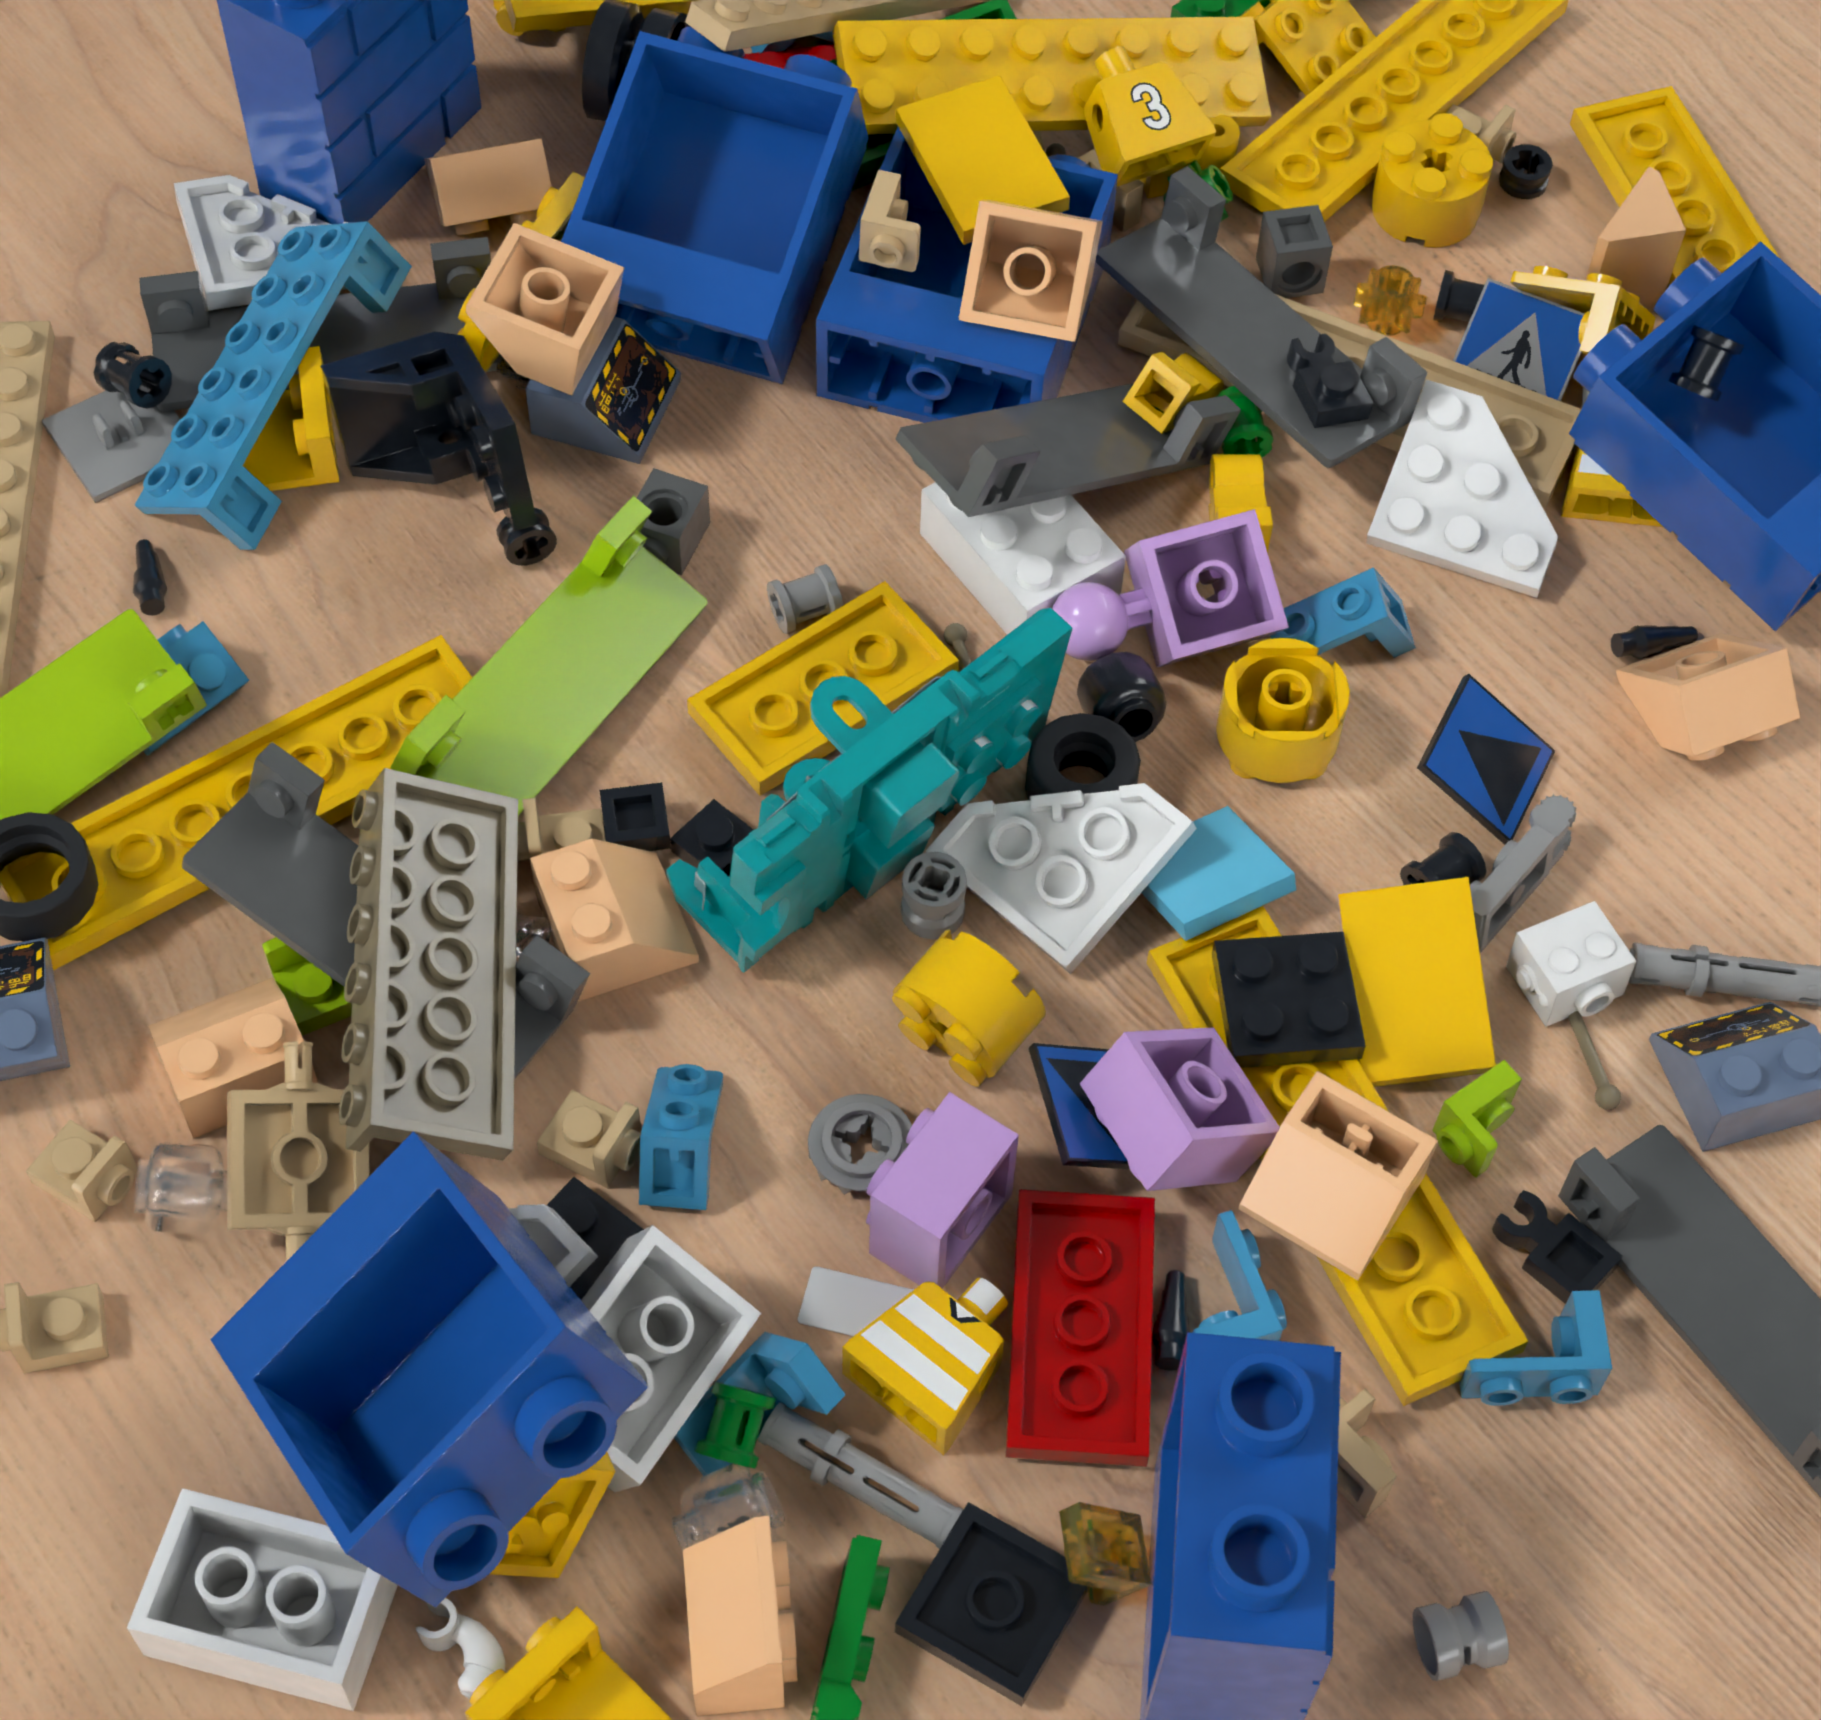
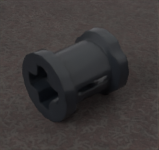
[1433,270,1499,322]
[1668,325,1744,402]
[94,342,172,409]
[1400,832,1487,885]

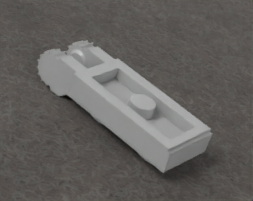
[1470,794,1576,953]

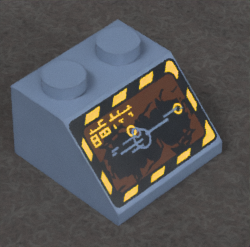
[526,317,681,464]
[0,937,70,1081]
[1649,1002,1821,1152]

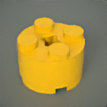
[1372,113,1493,248]
[1216,638,1350,783]
[892,930,1046,1087]

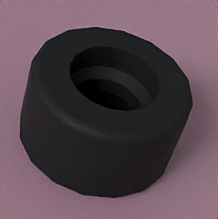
[1025,713,1141,800]

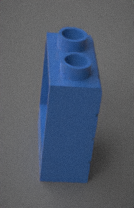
[217,0,482,224]
[561,26,869,385]
[816,127,1118,423]
[1569,241,1821,631]
[210,1131,648,1608]
[1140,1332,1341,1720]

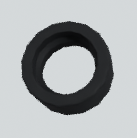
[0,812,99,942]

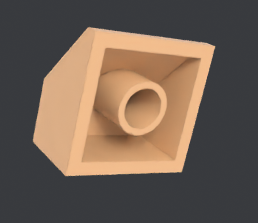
[425,138,552,235]
[959,200,1103,342]
[466,223,624,396]
[1616,633,1800,760]
[530,838,699,1002]
[148,977,318,1139]

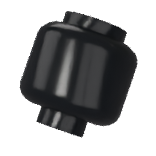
[1077,652,1167,742]

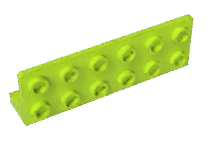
[390,496,708,817]
[0,609,207,820]

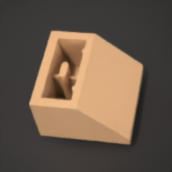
[1238,1071,1438,1280]
[683,1516,798,1717]

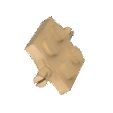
[227,1041,369,1261]

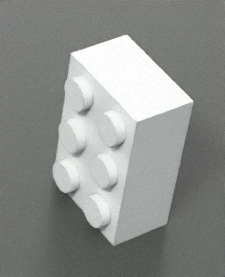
[920,482,1126,635]
[581,1225,761,1493]
[127,1488,398,1711]

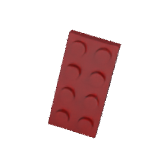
[1005,1189,1155,1467]

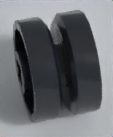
[582,0,689,122]

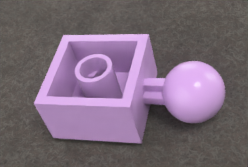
[1052,509,1289,667]

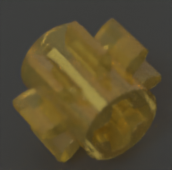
[1353,265,1427,336]

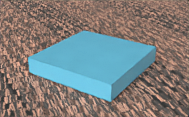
[1141,806,1296,941]

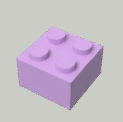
[1080,1027,1280,1191]
[866,1092,1019,1289]

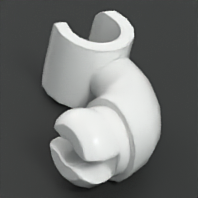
[416,1598,506,1699]

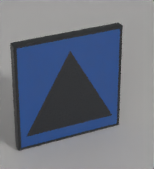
[1417,674,1555,845]
[1028,1043,1130,1169]

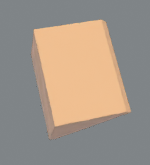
[1585,167,1686,310]

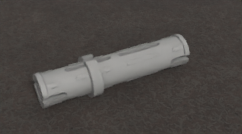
[1629,943,1821,1007]
[758,1402,964,1549]

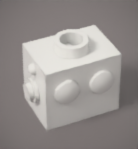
[1506,901,1636,1027]

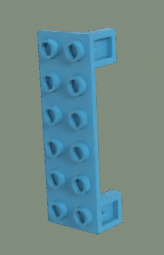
[135,221,412,550]

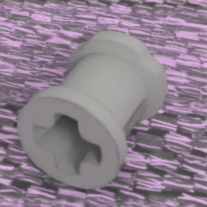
[767,564,843,634]

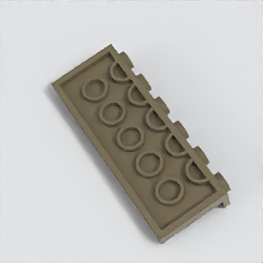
[339,768,518,1161]

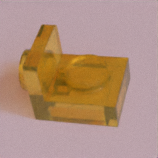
[1059,1502,1151,1606]

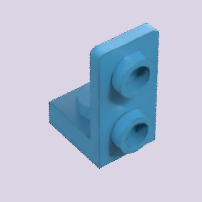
[1270,567,1416,658]
[639,1064,723,1210]
[1193,1210,1287,1341]
[1459,1290,1612,1406]
[674,1332,846,1481]

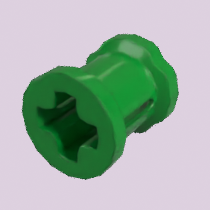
[1216,386,1274,457]
[694,1381,776,1469]

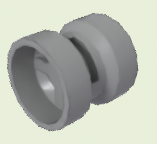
[901,852,967,940]
[1413,1591,1509,1681]

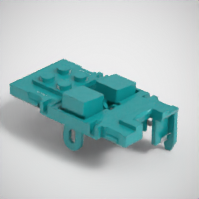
[666,608,1073,973]

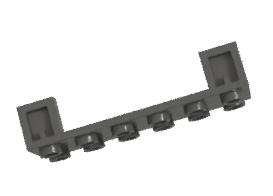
[1096,166,1428,468]
[139,237,506,411]
[896,383,1241,517]
[182,742,590,1080]
[1558,1125,1821,1498]

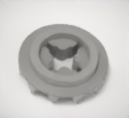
[808,1094,912,1195]

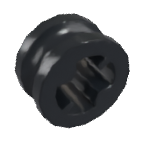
[1499,144,1553,199]
[496,508,557,566]

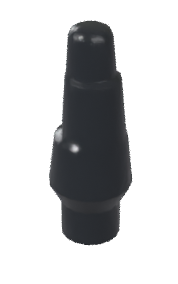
[133,539,167,616]
[1611,625,1698,659]
[1152,1270,1189,1371]

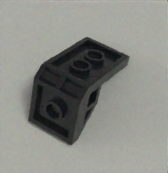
[320,331,538,531]

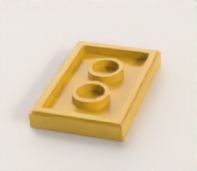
[896,75,1070,245]
[1338,877,1496,1087]

